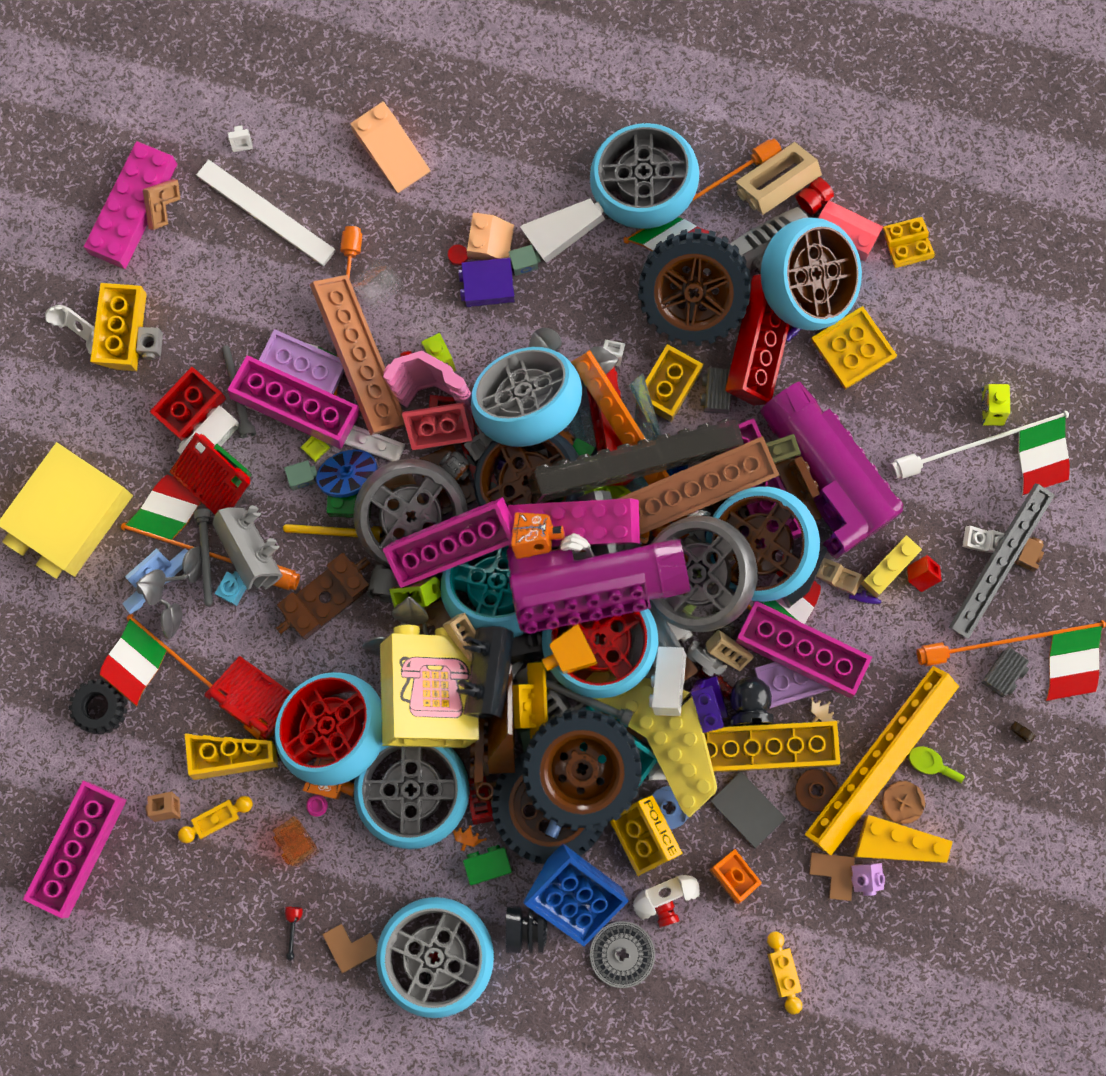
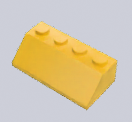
[90,283,147,371]

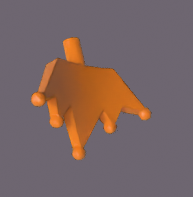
[453,825,487,851]

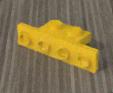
[513,662,548,739]

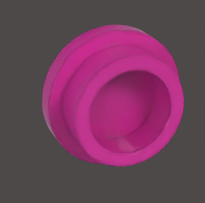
[306,795,328,817]

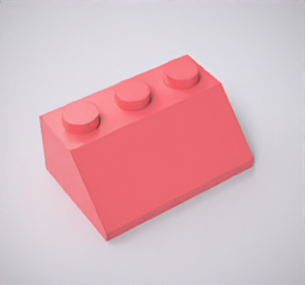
[818,201,883,262]
[402,402,475,450]

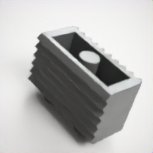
[700,368,731,414]
[981,646,1030,697]

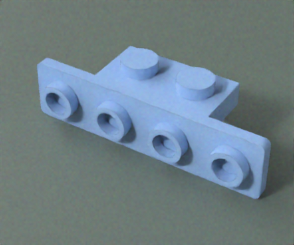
[123,548,188,614]

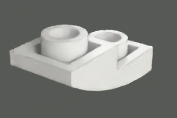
[962,526,1005,553]

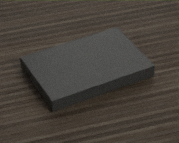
[710,772,786,848]

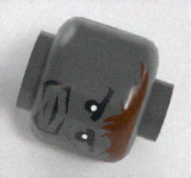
[439,451,470,481]

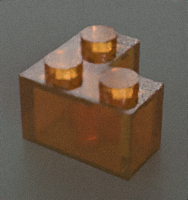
[273,816,320,867]

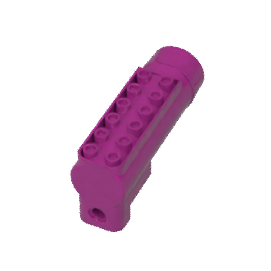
[760,381,903,559]
[507,539,691,634]

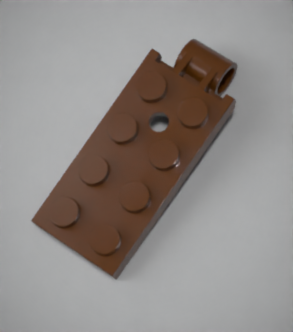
[470,718,494,803]

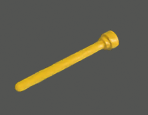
[283,524,383,542]

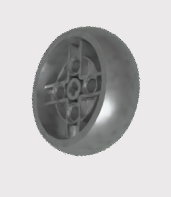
[354,459,467,568]
[650,516,757,632]

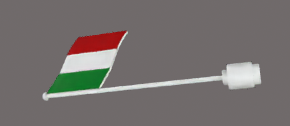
[890,411,1070,496]

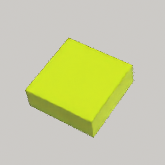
[301,436,330,462]

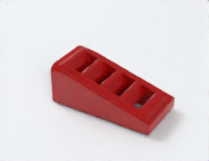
[468,776,494,825]

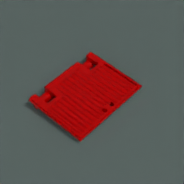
[169,433,251,515]
[204,656,291,739]

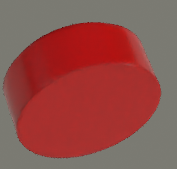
[448,244,468,266]

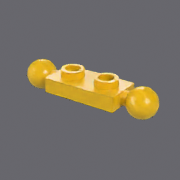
[178,796,253,843]
[767,931,802,1014]

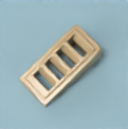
[442,613,476,661]
[706,630,753,671]

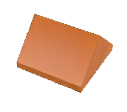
[709,849,762,904]

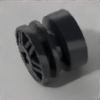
[506,906,547,953]

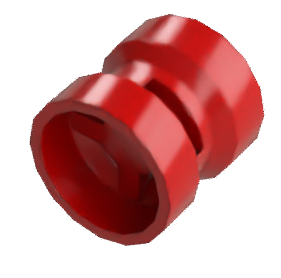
[655,901,680,928]

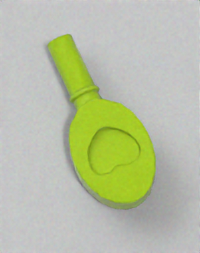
[908,746,965,783]

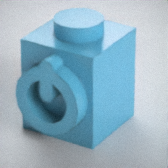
[215,571,247,606]

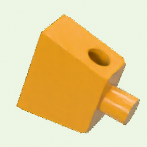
[542,624,597,674]

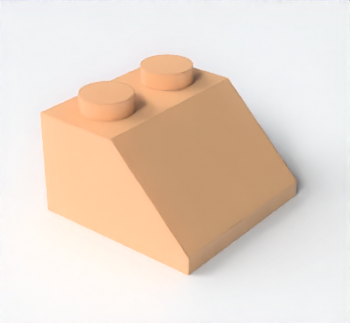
[467,212,514,260]

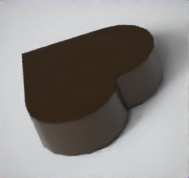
[1010,721,1036,743]

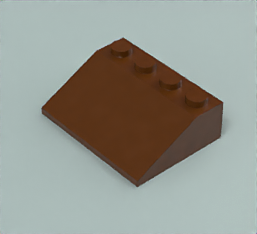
[484,664,515,774]

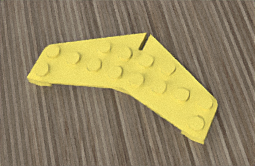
[586,671,717,817]

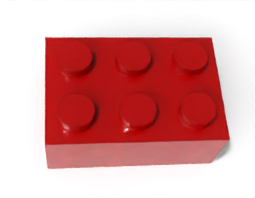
[149,367,226,441]

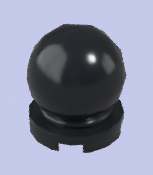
[730,677,774,727]

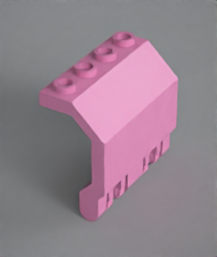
[383,351,473,416]

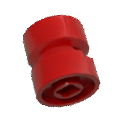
[795,177,834,215]

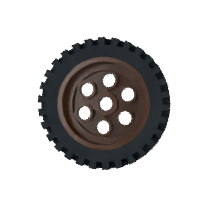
[492,752,604,864]

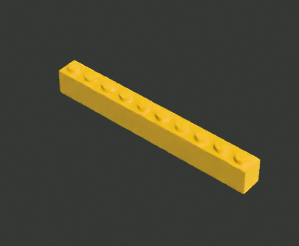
[805,666,959,856]

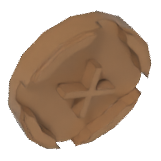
[882,781,925,824]

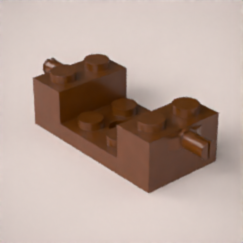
[275,553,371,640]

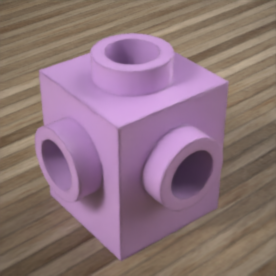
[852,863,885,896]

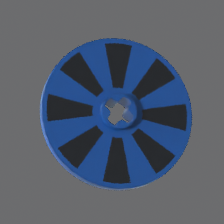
[316,450,378,497]

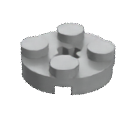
[686,641,727,676]

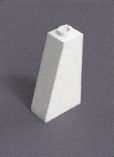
[520,199,605,263]

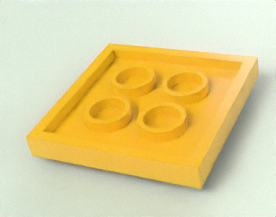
[811,306,897,390]

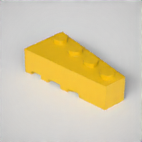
[185,734,278,780]
[854,815,953,863]

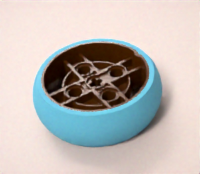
[761,218,862,330]
[706,486,820,602]

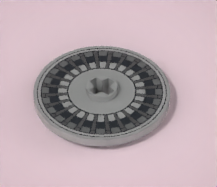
[590,921,655,988]

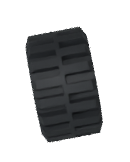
[68,679,128,735]

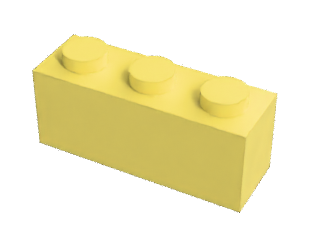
[861,535,922,598]

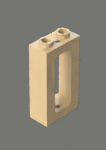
[736,142,822,215]

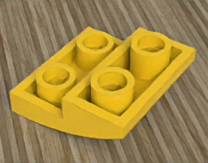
[883,217,935,268]

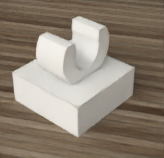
[228,125,253,152]

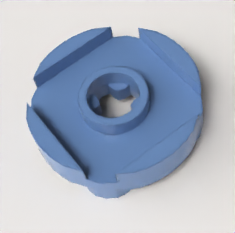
[652,786,688,830]

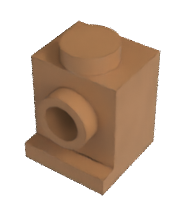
[1014,537,1044,572]
[145,791,181,822]

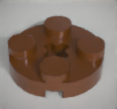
[795,769,838,812]

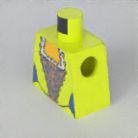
[982,384,1010,426]

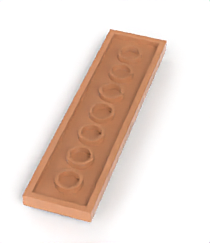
[310,275,405,435]
[618,436,780,535]

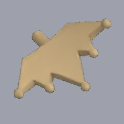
[811,697,840,723]

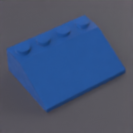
[523,844,629,946]

